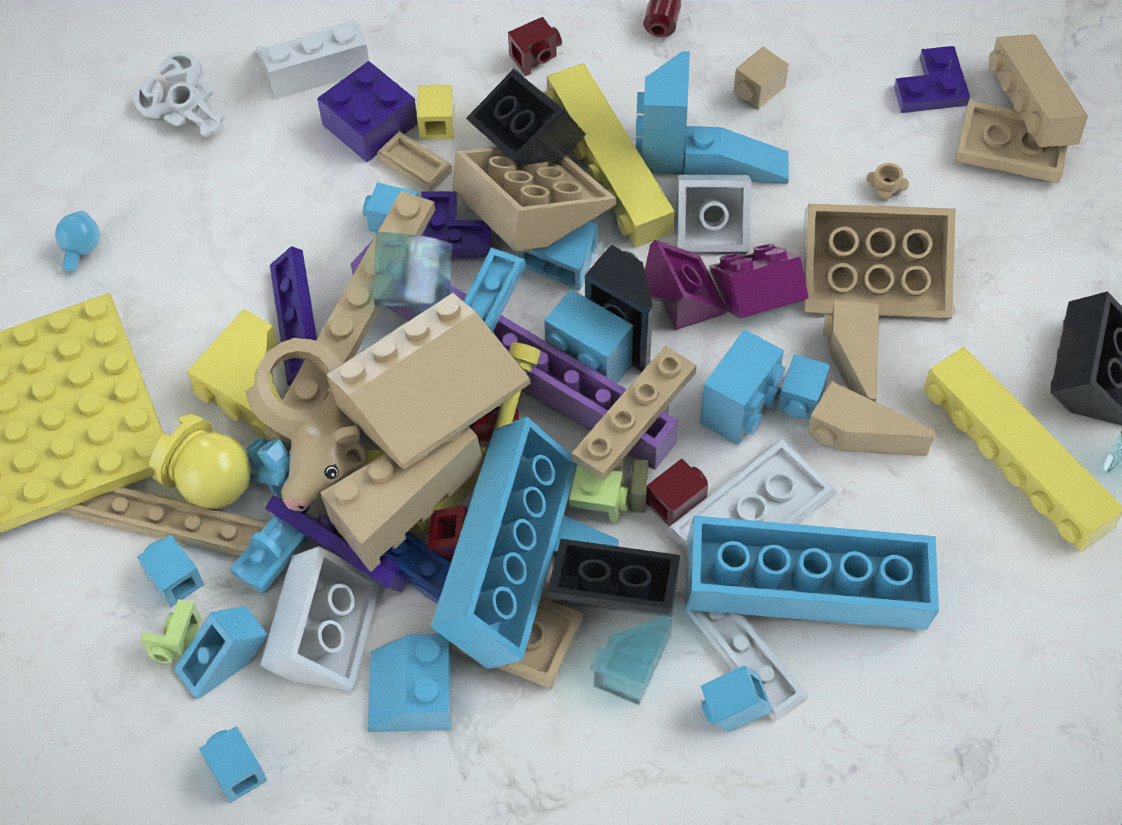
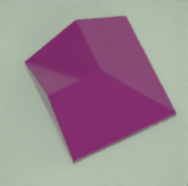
[644,240,728,330]

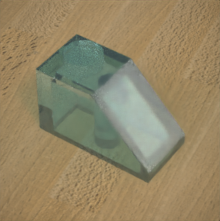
[590,616,672,705]

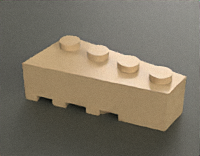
[320,426,483,572]

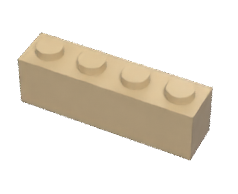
[989,34,1088,148]

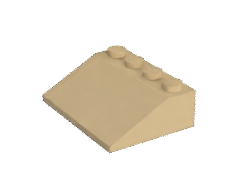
[452,147,616,253]
[803,203,956,319]
[326,293,531,470]

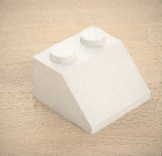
[677,175,751,252]

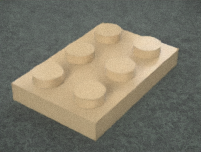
[955,100,1068,183]
[451,597,583,689]

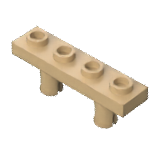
[572,345,697,481]

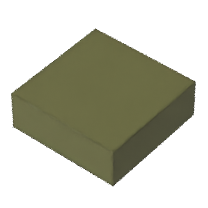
[629,459,648,513]

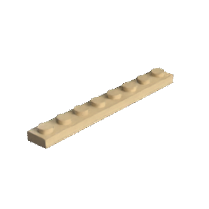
[264,190,435,450]

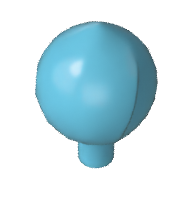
[55,211,100,272]

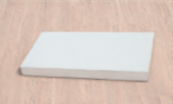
[668,439,836,553]

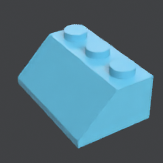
[636,51,690,175]

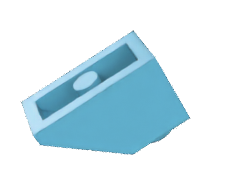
[174,606,268,699]

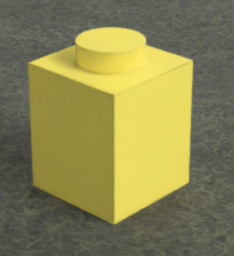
[417,84,454,140]

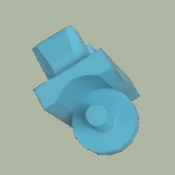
[244,438,290,498]
[230,515,308,593]

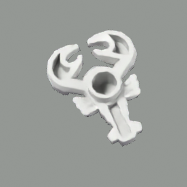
[134,51,225,137]

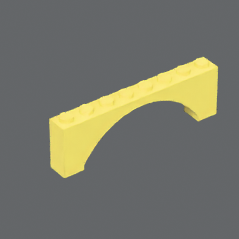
[187,309,486,534]

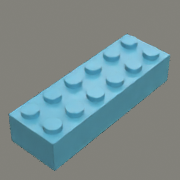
[431,417,578,669]
[685,516,939,630]

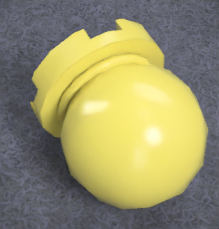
[149,413,252,509]

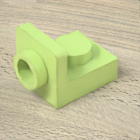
[140,599,202,664]

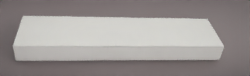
[676,587,808,722]

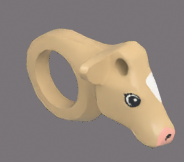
[245,338,367,511]

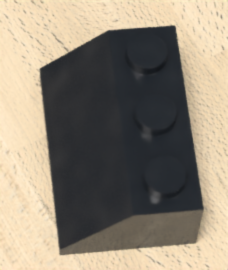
[466,69,586,166]
[585,244,653,371]
[1050,291,1122,425]
[547,539,680,618]

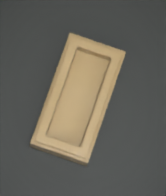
[377,131,452,191]

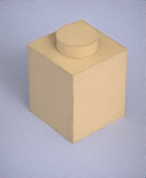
[734,46,789,109]

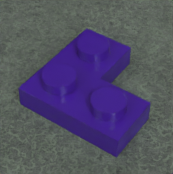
[894,46,970,113]
[418,191,491,257]

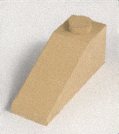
[823,300,879,402]
[807,381,936,456]

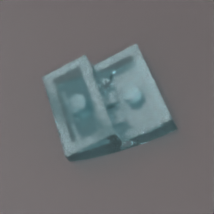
[373,232,452,313]

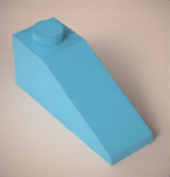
[684,126,789,183]

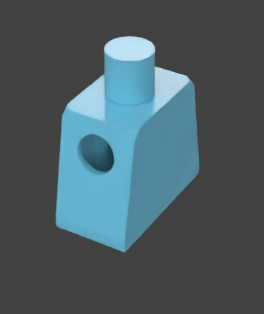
[519,220,598,290]

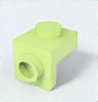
[569,465,630,523]

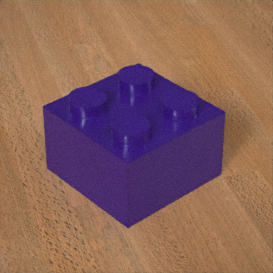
[317,61,418,162]

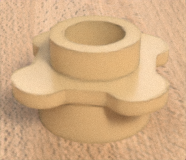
[866,163,909,199]

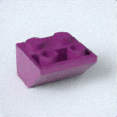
[709,244,809,319]

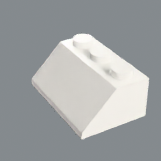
[256,20,369,99]
[260,546,380,691]

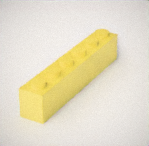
[544,63,675,247]
[924,346,1122,552]

